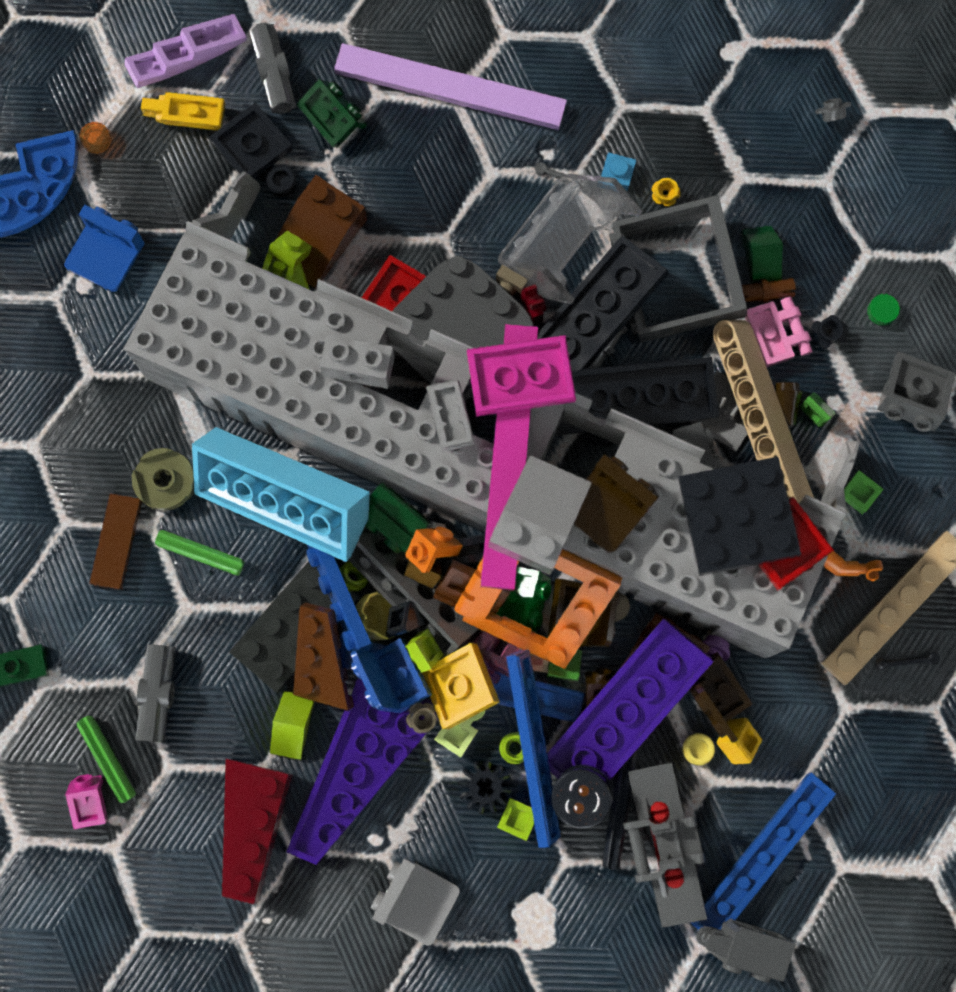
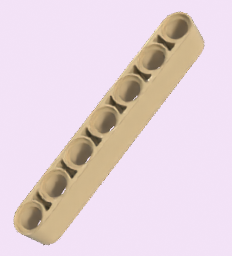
[713,320,814,503]

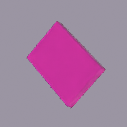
[467,335,576,417]

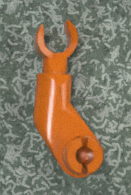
[823,551,883,581]

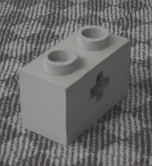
[320,334,395,389]

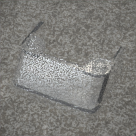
[498,174,643,304]

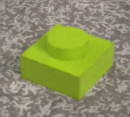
[268,231,312,268]
[406,628,443,673]
[497,798,534,841]

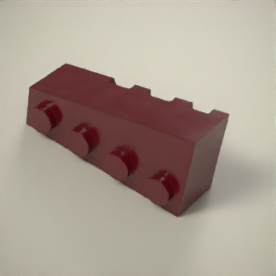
[222,759,292,904]

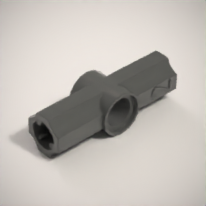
[250,22,296,115]
[135,644,176,743]

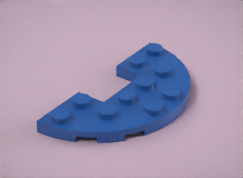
[0,130,78,238]

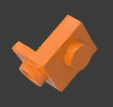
[406,526,463,573]

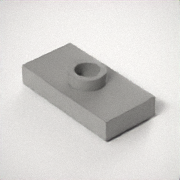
[426,379,475,452]

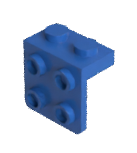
[64,205,145,292]
[350,638,432,713]

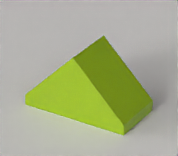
[270,691,315,760]

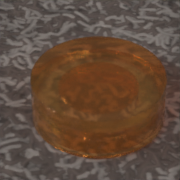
[79,122,111,154]

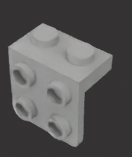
[370,857,460,945]

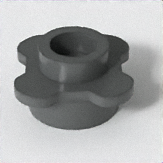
[815,98,851,122]

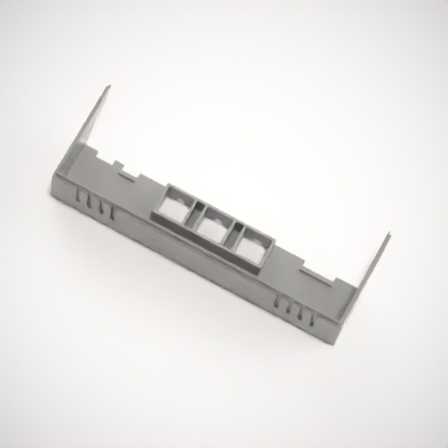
[123,172,860,659]

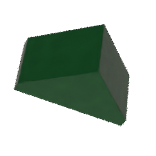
[741,226,783,283]

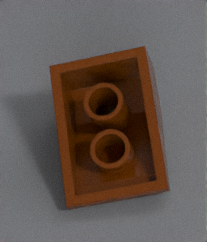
[275,175,367,290]

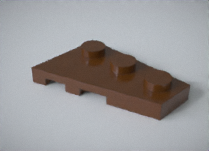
[293,603,354,711]

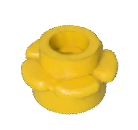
[651,178,680,207]

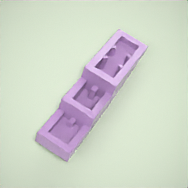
[125,14,247,88]

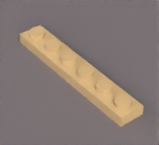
[821,531,956,685]

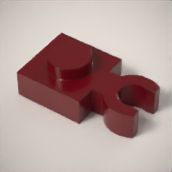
[520,284,547,326]

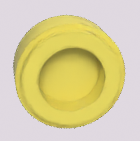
[682,733,715,765]

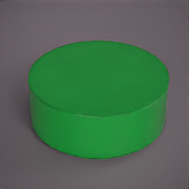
[867,294,900,326]

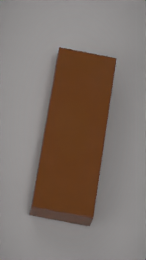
[89,493,142,590]

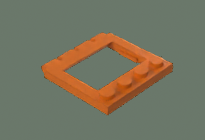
[454,549,622,669]

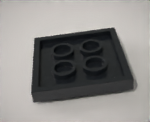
[678,457,801,576]

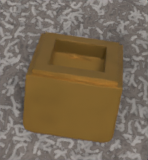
[404,560,442,588]

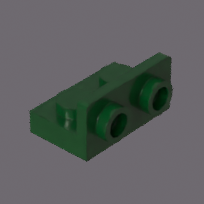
[296,79,367,148]

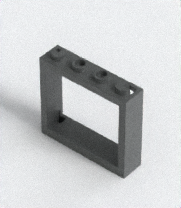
[609,195,747,343]

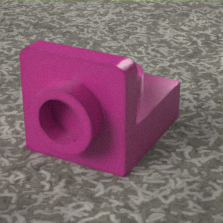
[65,774,108,829]

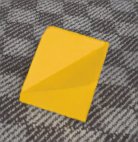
[716,718,763,764]

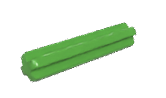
[155,530,245,576]
[77,715,136,803]

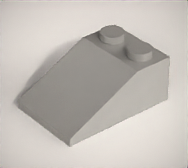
[488,455,592,575]

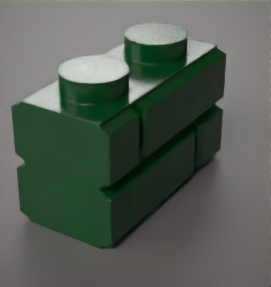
[365,483,433,554]

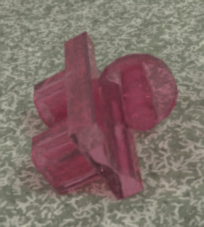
[463,631,521,684]

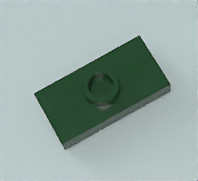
[0,644,49,687]

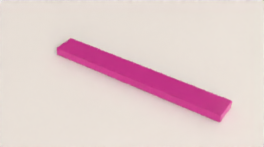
[480,324,538,590]

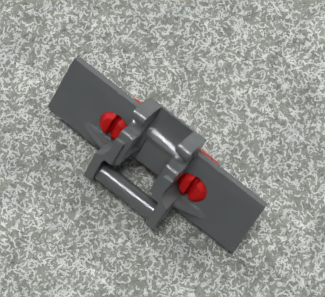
[623,763,707,928]

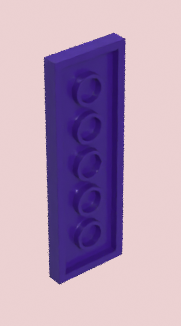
[547,618,714,780]

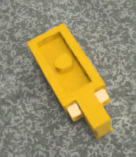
[141,92,226,130]

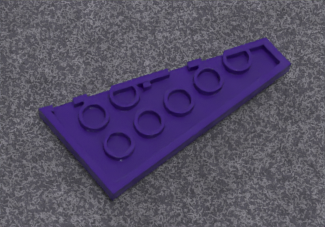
[286,678,438,865]

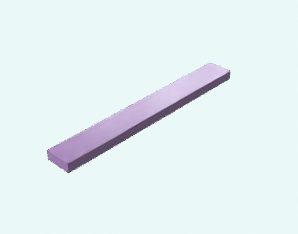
[334,43,567,130]

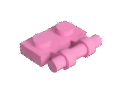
[745,297,813,367]

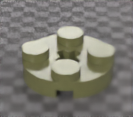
[132,448,194,511]

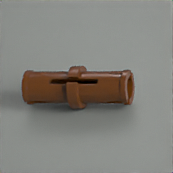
[741,278,796,303]

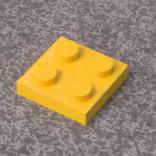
[422,643,500,729]

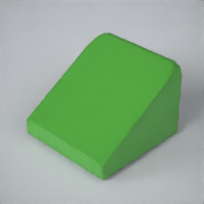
[799,393,835,428]
[547,650,582,682]

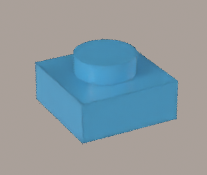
[600,152,636,191]

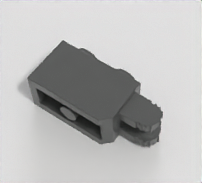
[696,919,796,983]

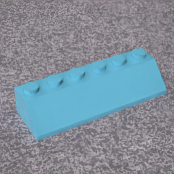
[192,427,370,562]

